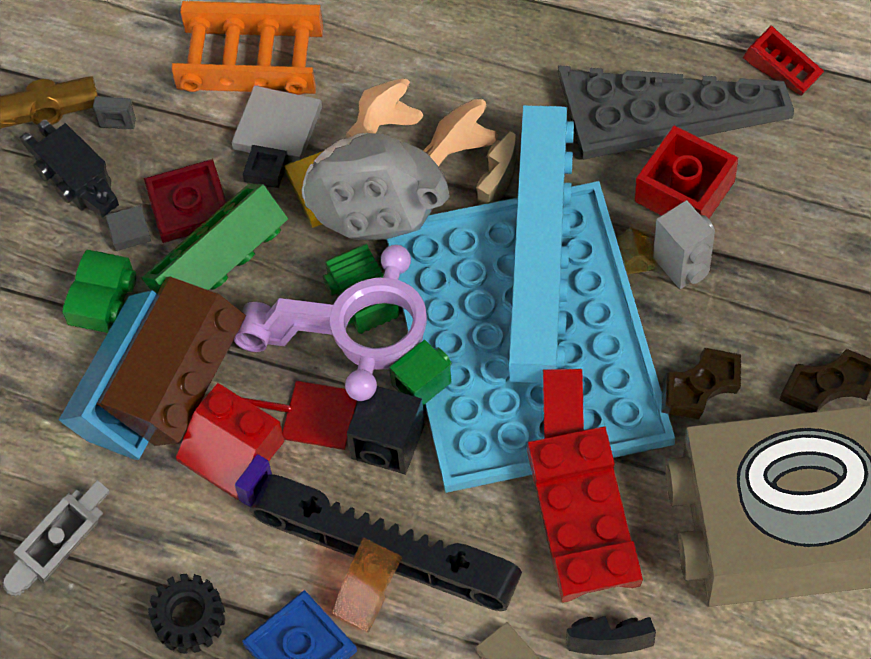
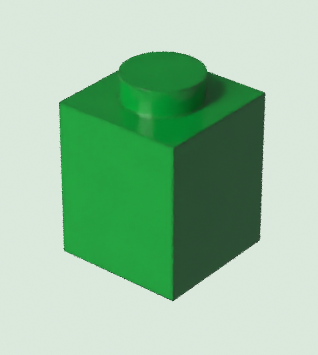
[389,339,452,405]

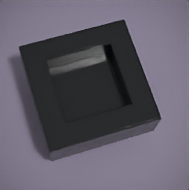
[243,145,288,188]

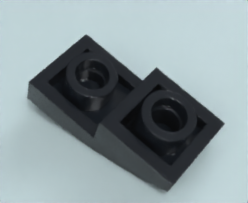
[566,616,656,655]

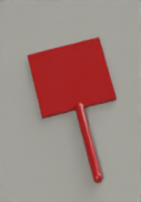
[242,381,357,450]

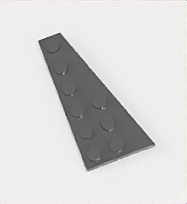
[558,65,794,160]

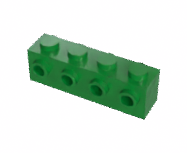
[141,184,288,294]

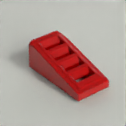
[743,25,824,96]

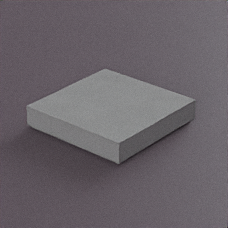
[232,85,322,162]

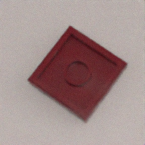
[143,159,227,243]

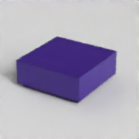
[235,454,272,507]

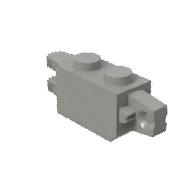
[3,480,110,597]

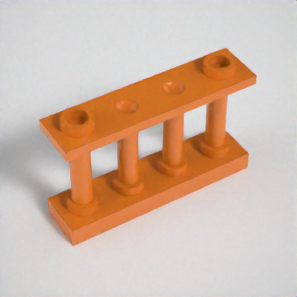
[172,1,323,95]

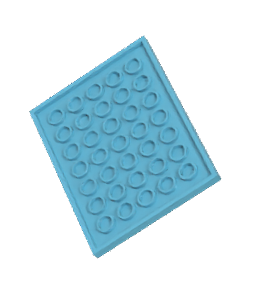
[386,181,675,493]

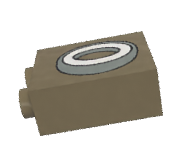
[665,406,871,607]

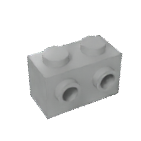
[653,200,715,289]

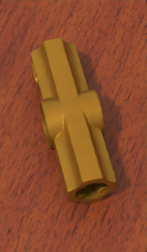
[0,76,98,129]

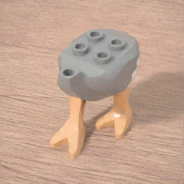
[302,79,499,241]

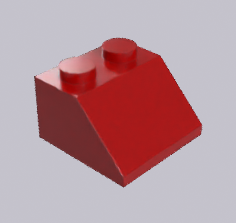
[176,383,285,500]

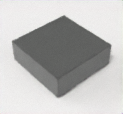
[93,97,136,129]
[106,205,151,251]

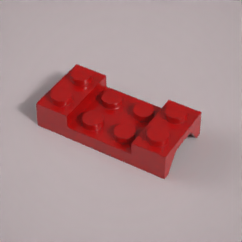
[527,426,643,603]

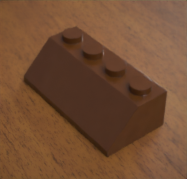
[97,276,246,446]

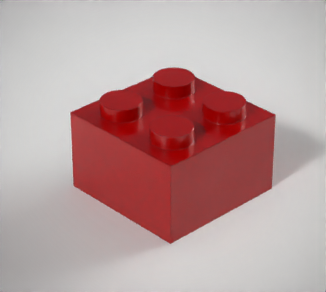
[635,125,739,219]

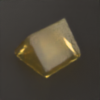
[616,227,656,274]

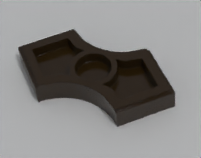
[662,348,741,420]
[780,349,871,413]

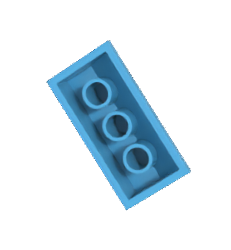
[59,290,157,460]

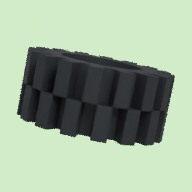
[148,574,225,654]

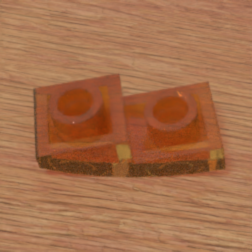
[332,538,402,633]

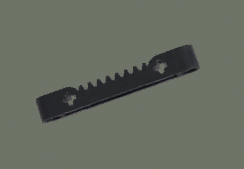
[250,474,522,611]

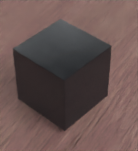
[347,386,425,475]

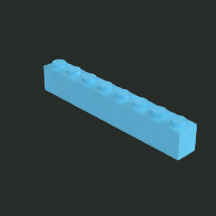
[509,105,574,383]

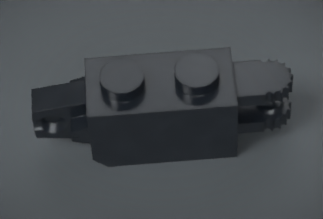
[20,119,119,217]

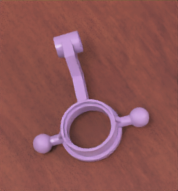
[234,245,427,401]

